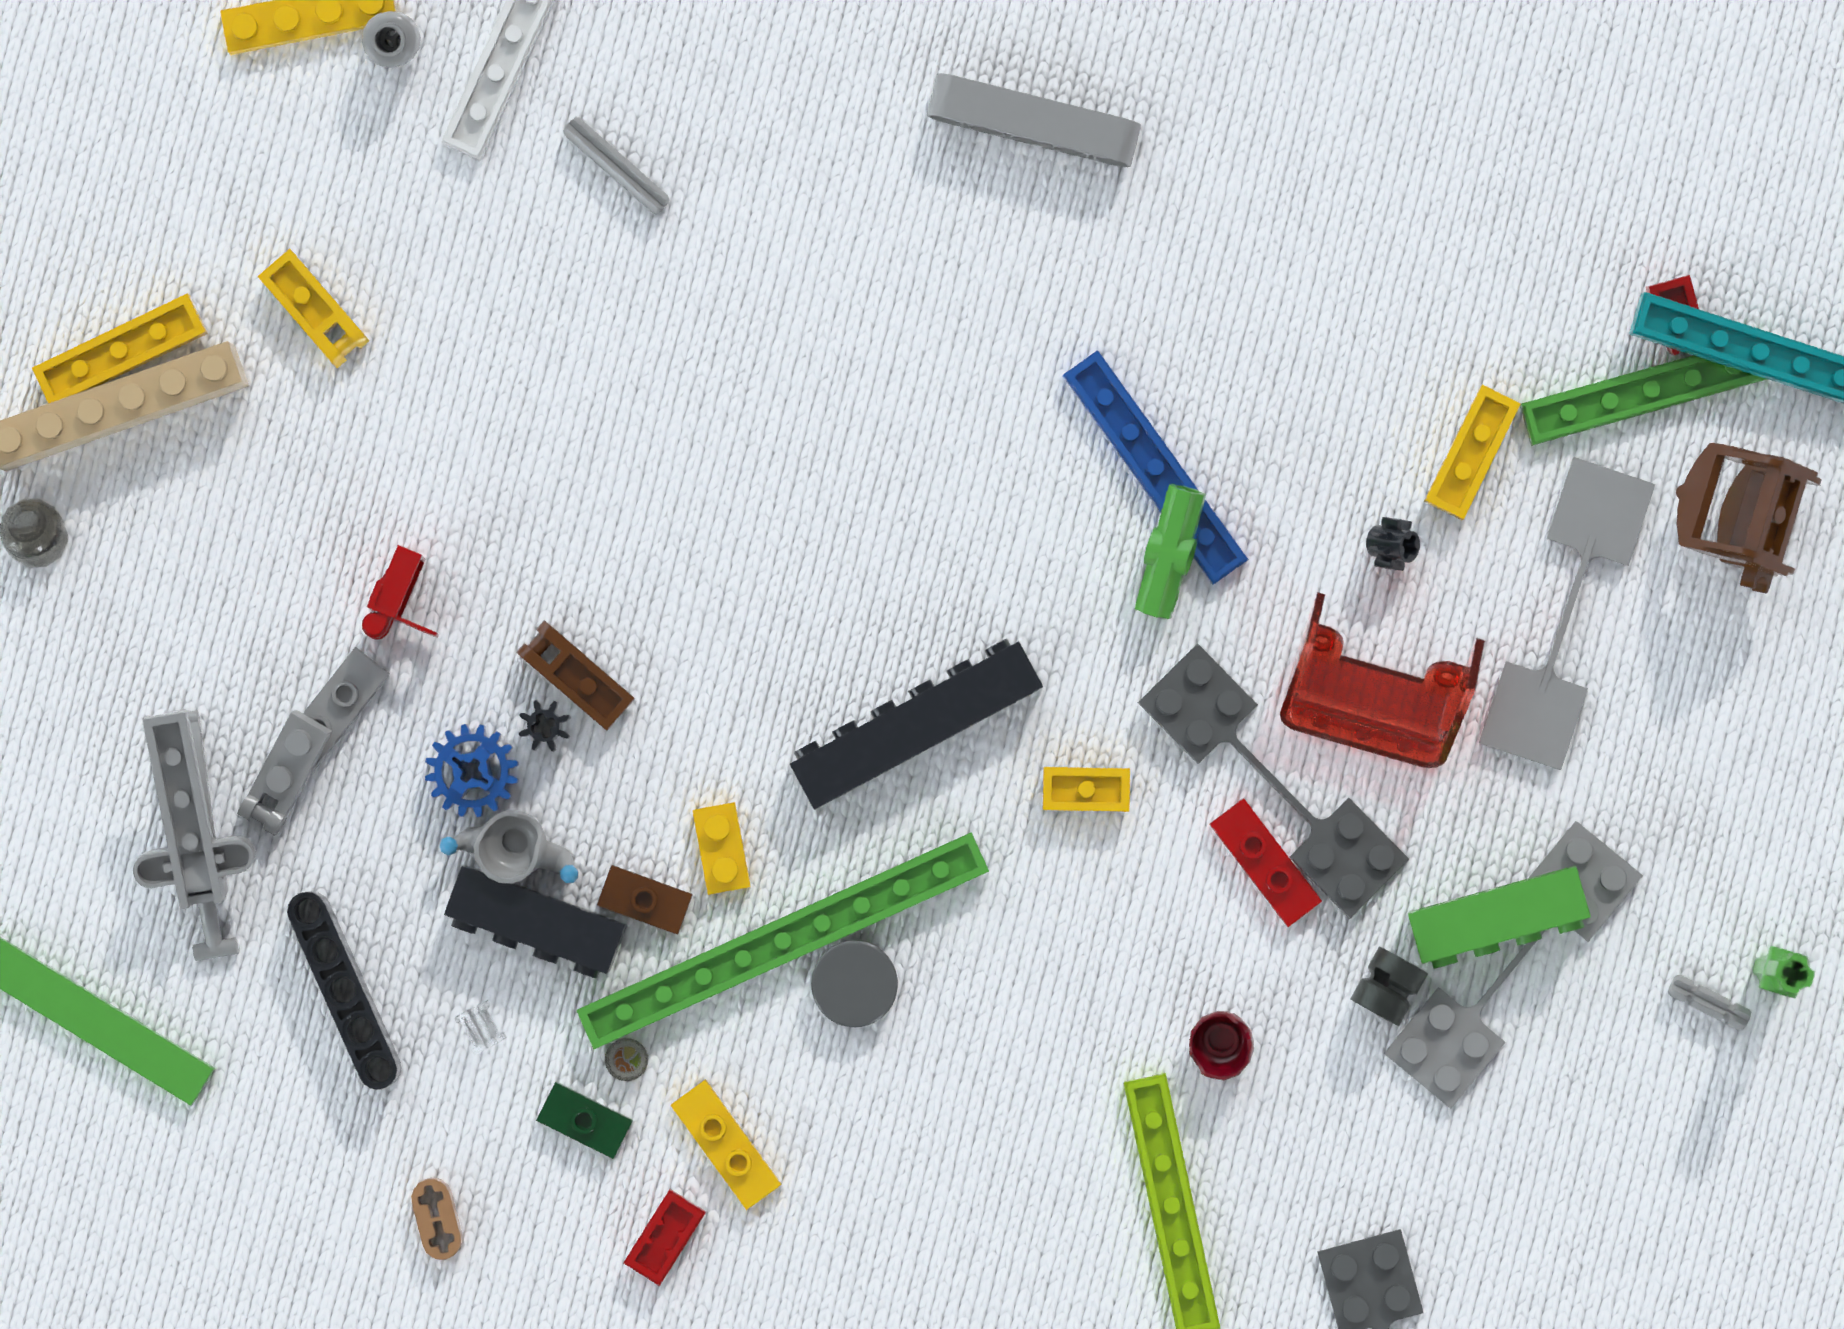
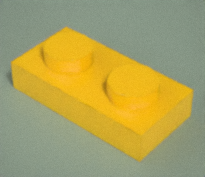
[1042,767,1130,812]
[692,802,751,895]

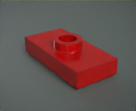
[623,1188,707,1286]

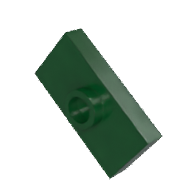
[536,1081,633,1159]

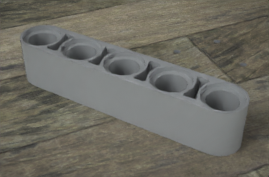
[926,73,1141,168]

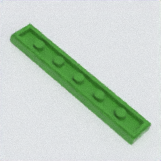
[1520,355,1768,446]
[0,936,215,1106]

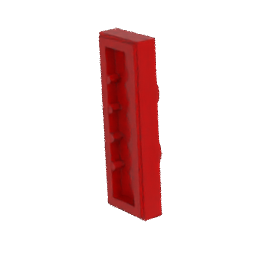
[1209,798,1322,927]

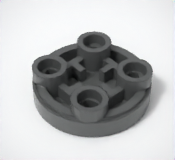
[811,940,898,1027]

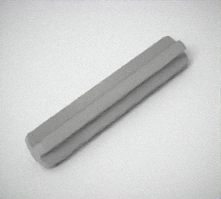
[563,116,670,214]

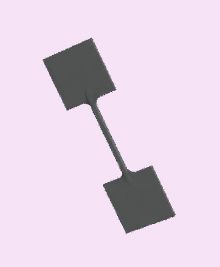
[1137,643,1409,919]
[1317,1229,1424,1329]

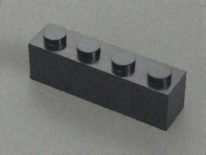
[444,866,628,979]

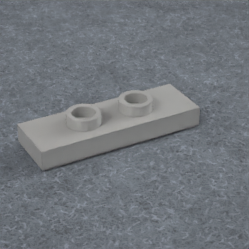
[303,647,390,776]

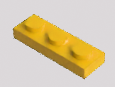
[1423,384,1521,520]

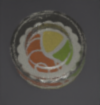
[605,1037,649,1081]

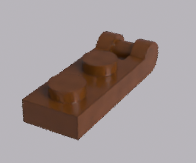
[516,620,636,731]

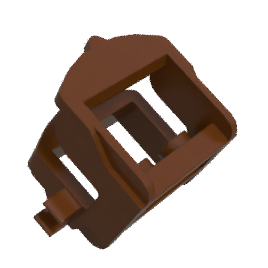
[1676,443,1822,594]

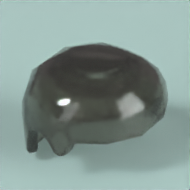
[0,498,68,568]

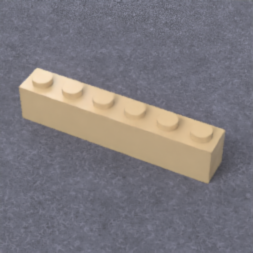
[0,341,249,472]

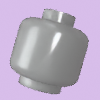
[362,11,421,68]

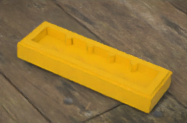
[670,1079,782,1210]

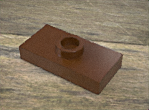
[597,865,693,935]

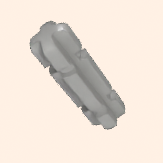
[1668,975,1752,1030]

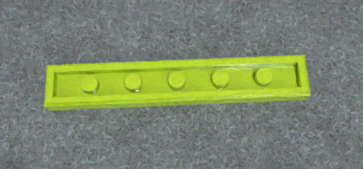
[1123,1073,1221,1329]

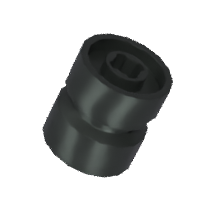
[1350,946,1428,1026]

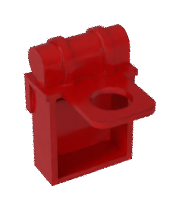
[362,545,439,640]

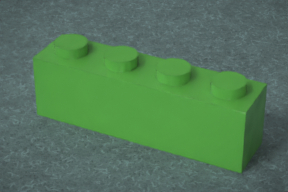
[1408,865,1591,969]

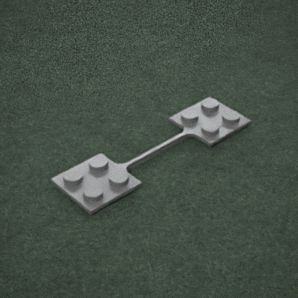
[1479,457,1656,770]
[1384,821,1643,1109]

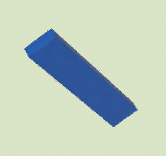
[1062,350,1249,585]

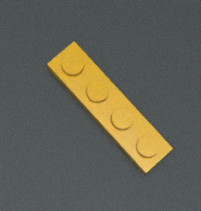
[220,0,397,55]
[32,293,208,403]

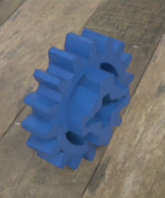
[425,724,519,817]

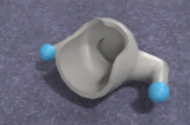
[439,810,578,883]

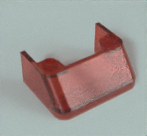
[1280,592,1485,768]

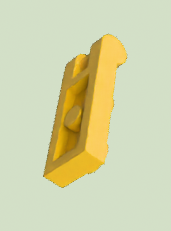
[257,249,370,369]

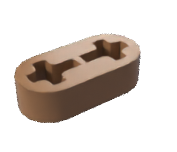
[411,1177,463,1260]

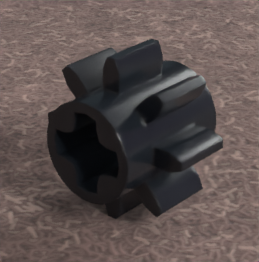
[1366,517,1420,571]
[518,700,571,752]

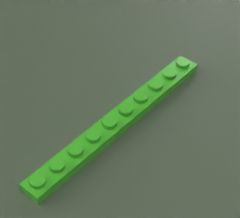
[576,832,989,1049]

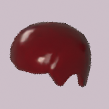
[1189,1011,1254,1081]

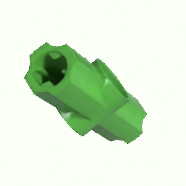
[1134,484,1207,619]
[1752,946,1815,999]

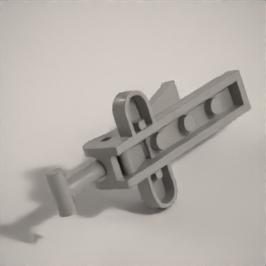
[133,710,255,961]

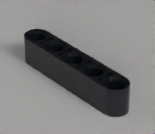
[287,891,402,1090]

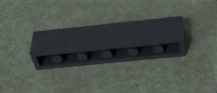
[789,638,1043,810]

